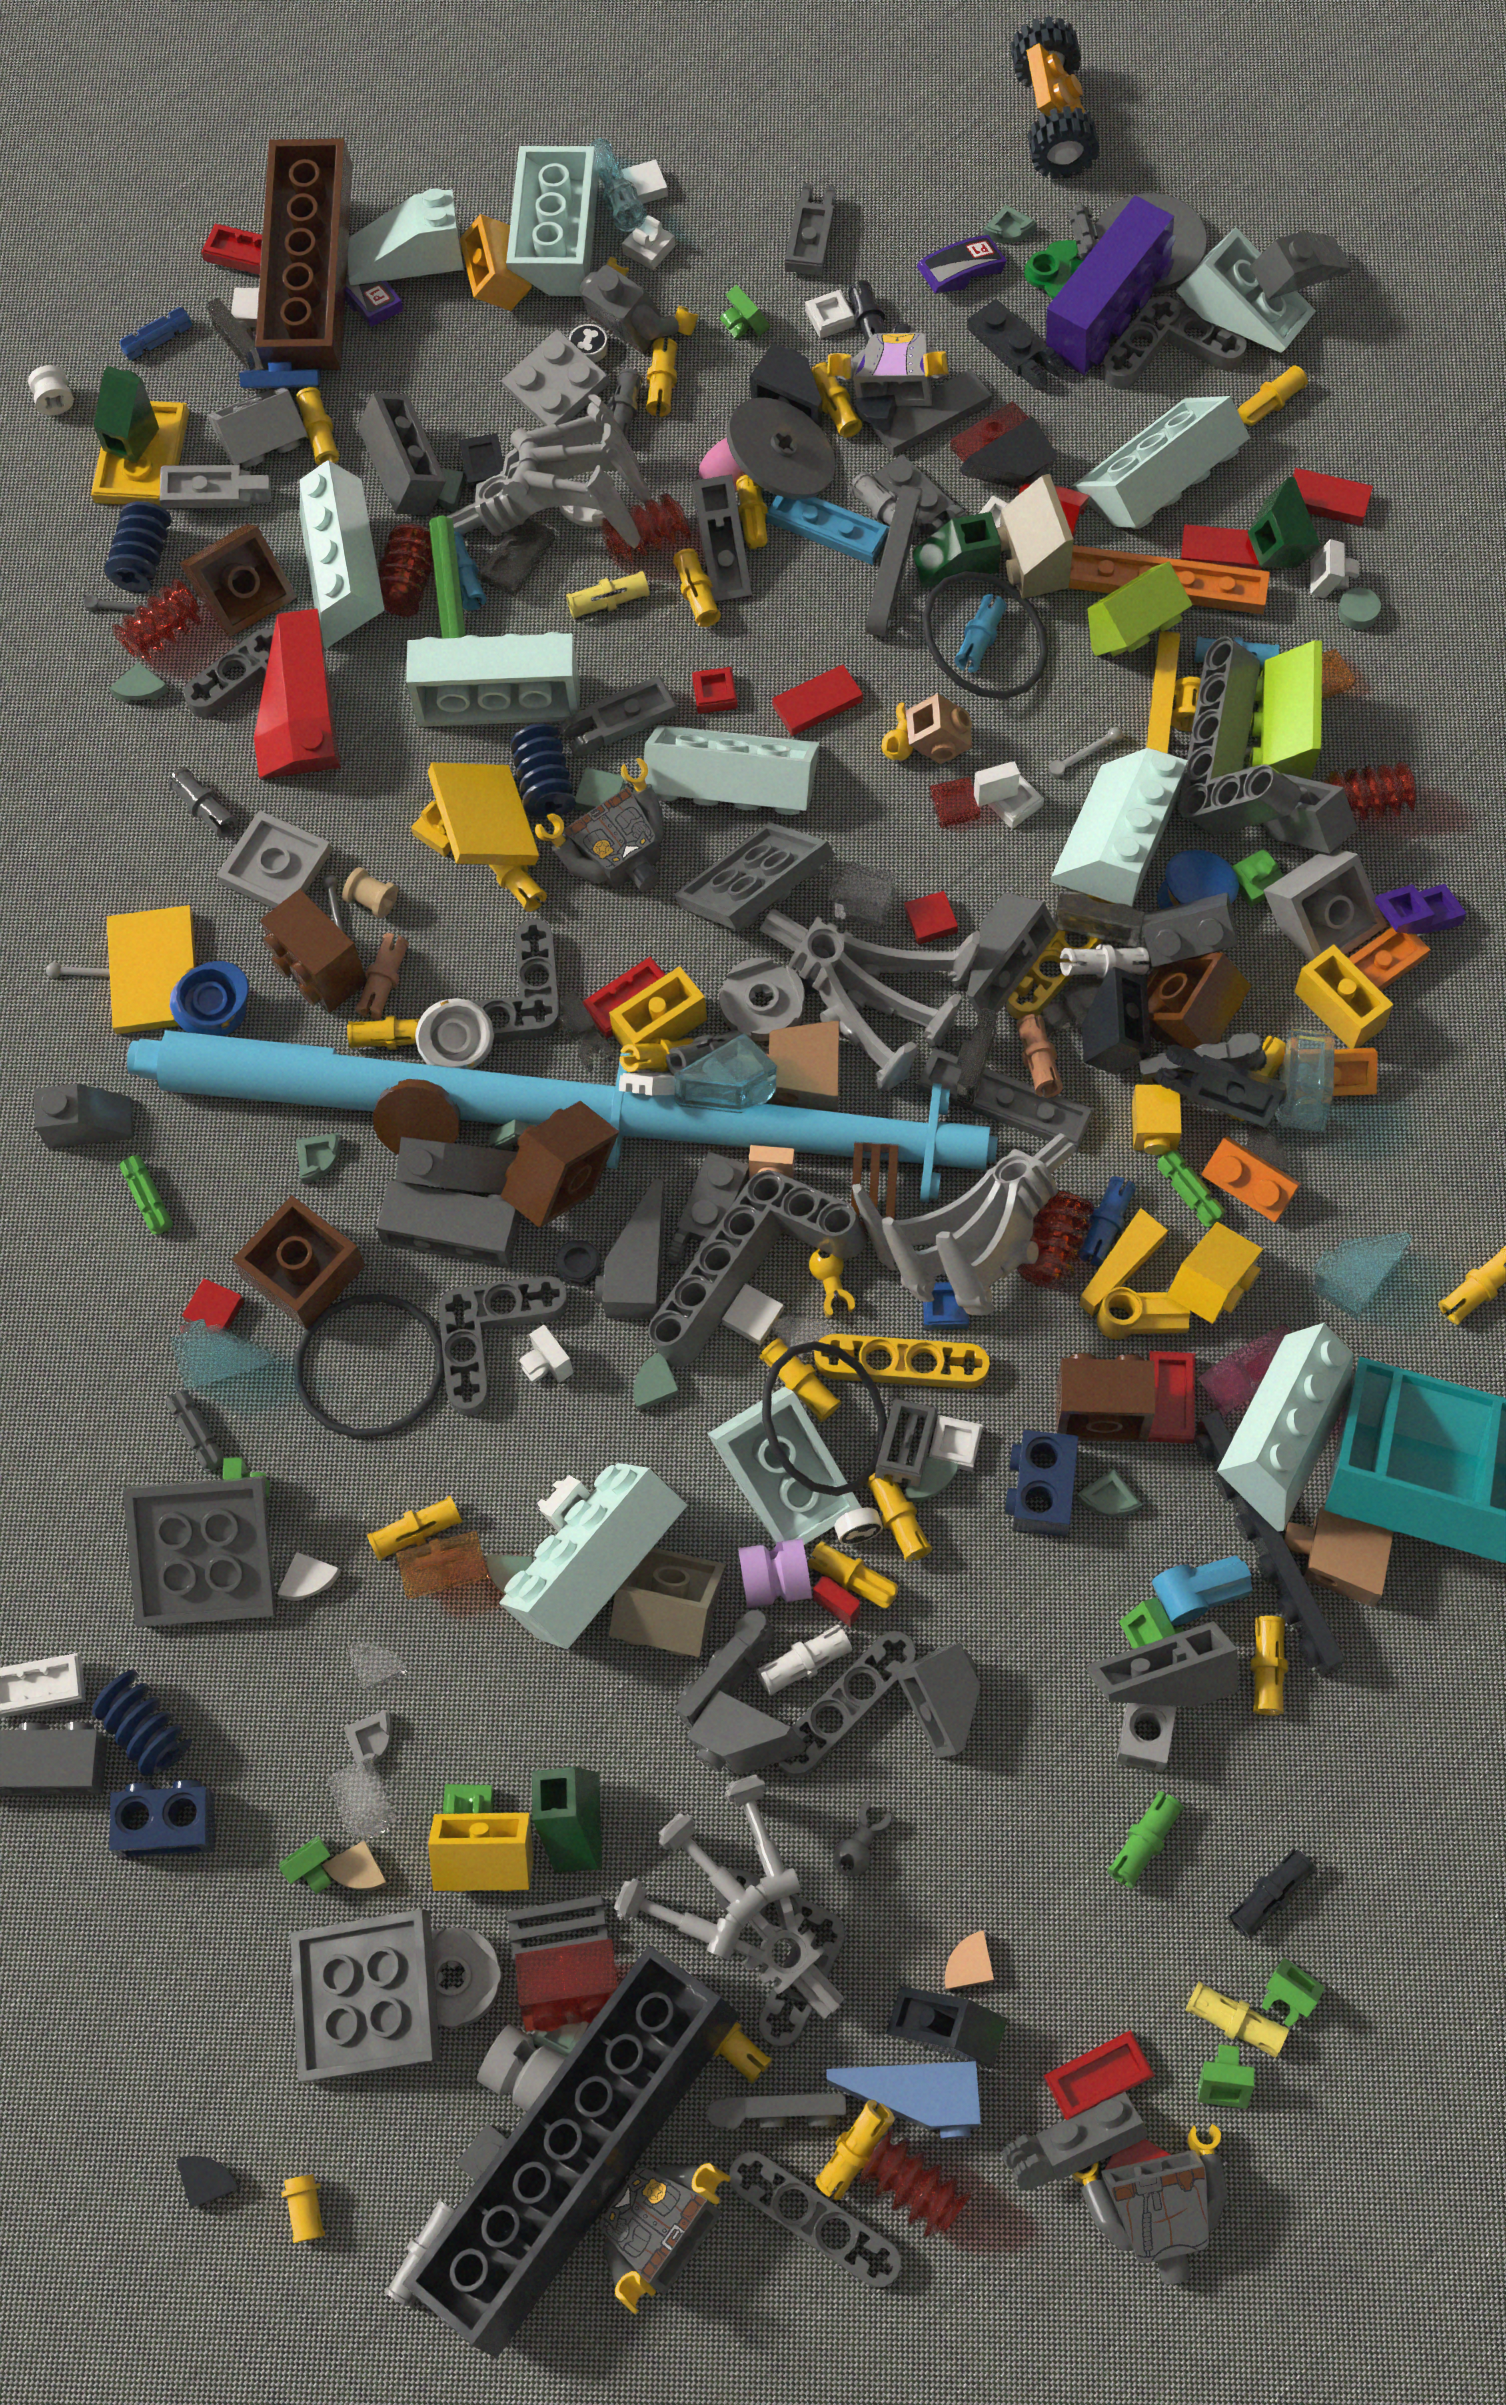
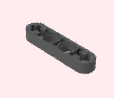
[866,485,923,637]
[777,1631,916,1778]
[729,2152,901,2288]

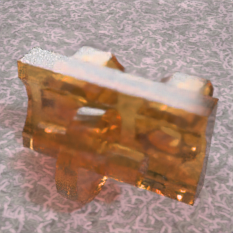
[396,1531,488,1600]

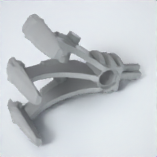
[446,394,651,548]
[759,908,980,1091]
[852,1133,1076,1315]
[613,1774,845,2019]

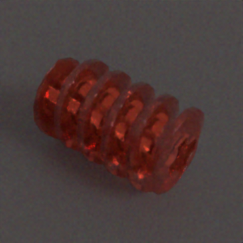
[601,493,691,567]
[378,524,433,617]
[111,578,202,664]
[1324,762,1416,821]
[1017,1191,1094,1290]
[860,2127,974,2239]

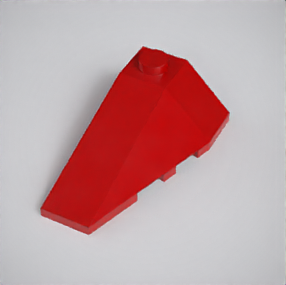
[254,608,341,780]

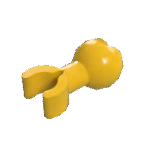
[881,702,913,761]
[809,1249,855,1318]

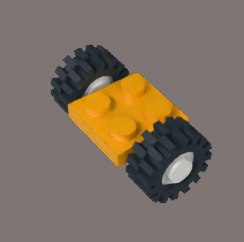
[1010,17,1100,179]

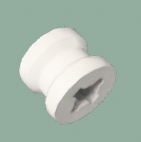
[28,365,74,415]

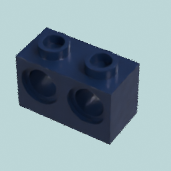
[1005,1430,1079,1537]
[109,1780,215,1859]

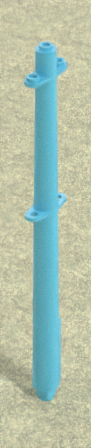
[127,1030,998,1203]

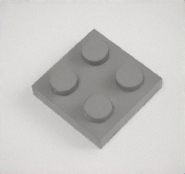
[501,329,610,426]
[216,810,333,908]

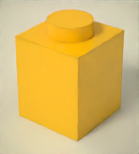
[1132,1085,1181,1155]

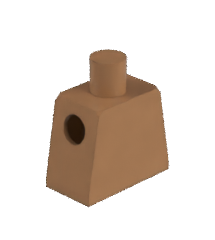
[743,1021,839,1112]
[1283,1505,1394,1607]

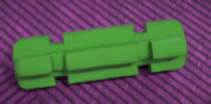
[1157,1150,1225,1227]
[120,1155,173,1235]

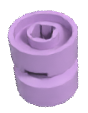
[738,1538,812,1608]

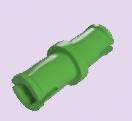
[1107,1791,1184,1889]

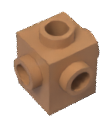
[906,693,972,764]

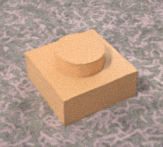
[749,1145,795,1179]

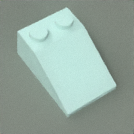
[348,188,464,285]
[1176,227,1316,353]
[707,1387,862,1545]

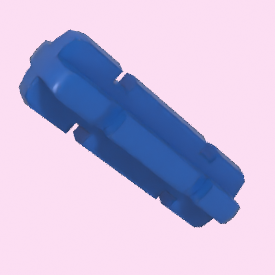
[119,307,192,360]

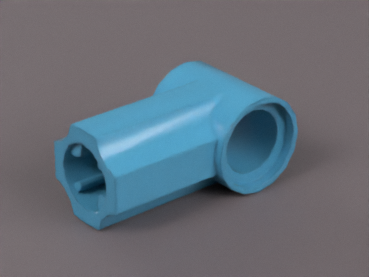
[1152,1555,1253,1626]

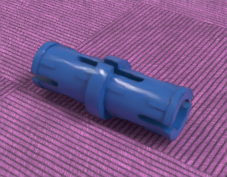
[1078,1176,1136,1266]

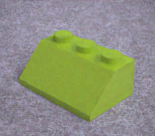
[1249,640,1322,780]

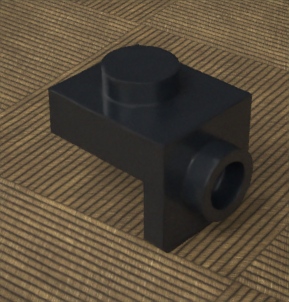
[459,433,504,490]

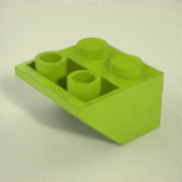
[1087,562,1193,657]

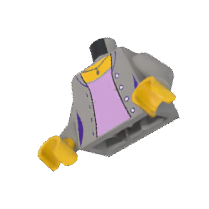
[827,323,949,406]

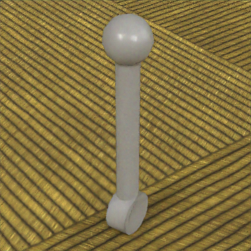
[1048,727,1124,778]
[46,962,110,979]

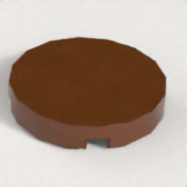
[373,1079,461,1155]

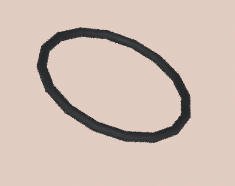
[922,571,1048,699]
[294,1293,445,1438]
[762,1341,887,1496]

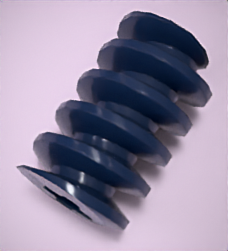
[104,501,172,592]
[510,724,576,818]
[92,1669,192,1776]

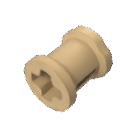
[342,867,398,919]

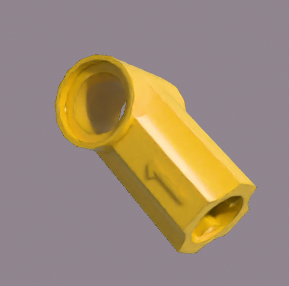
[1096,1287,1190,1340]

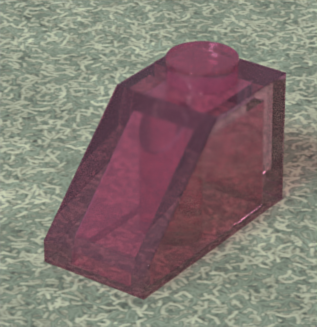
[1198,1323,1292,1416]

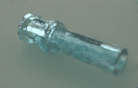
[590,138,647,232]

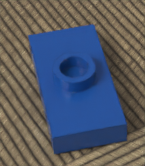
[239,362,322,389]

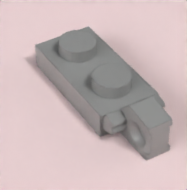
[160,465,271,508]

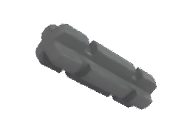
[1069,203,1099,259]
[166,1390,225,1472]

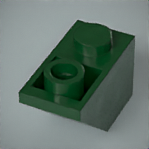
[94,366,159,463]
[1247,477,1321,568]
[912,511,1001,588]
[531,1767,602,1873]

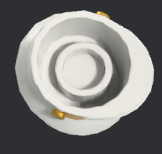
[415,998,494,1070]

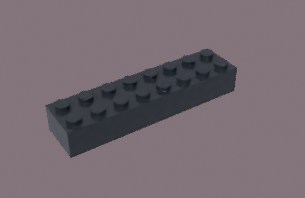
[403,1945,741,2358]

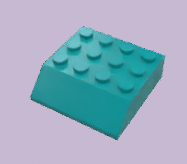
[1324,1356,1506,1563]

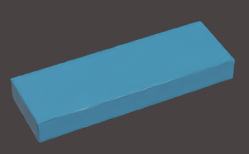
[766,495,890,565]

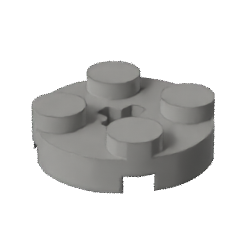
[719,957,805,1043]
[431,1927,503,2029]

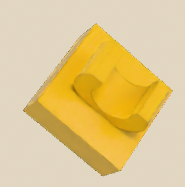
[411,800,452,857]

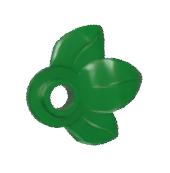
[1024,240,1084,299]

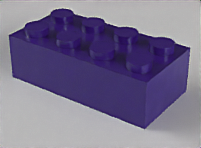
[1046,195,1176,376]

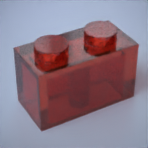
[515,1939,620,2032]

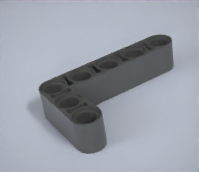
[1179,636,1301,835]
[648,1170,867,1367]

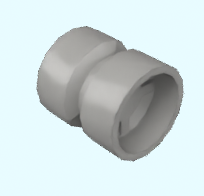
[477,2024,566,2111]

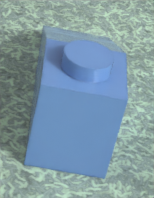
[826,2061,981,2139]

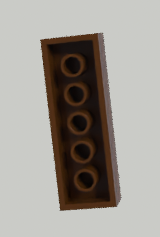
[255,138,353,370]

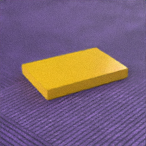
[91,401,189,507]
[428,762,539,865]
[106,905,196,1034]

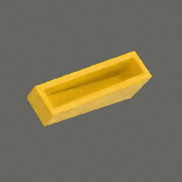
[1079,1208,1168,1316]

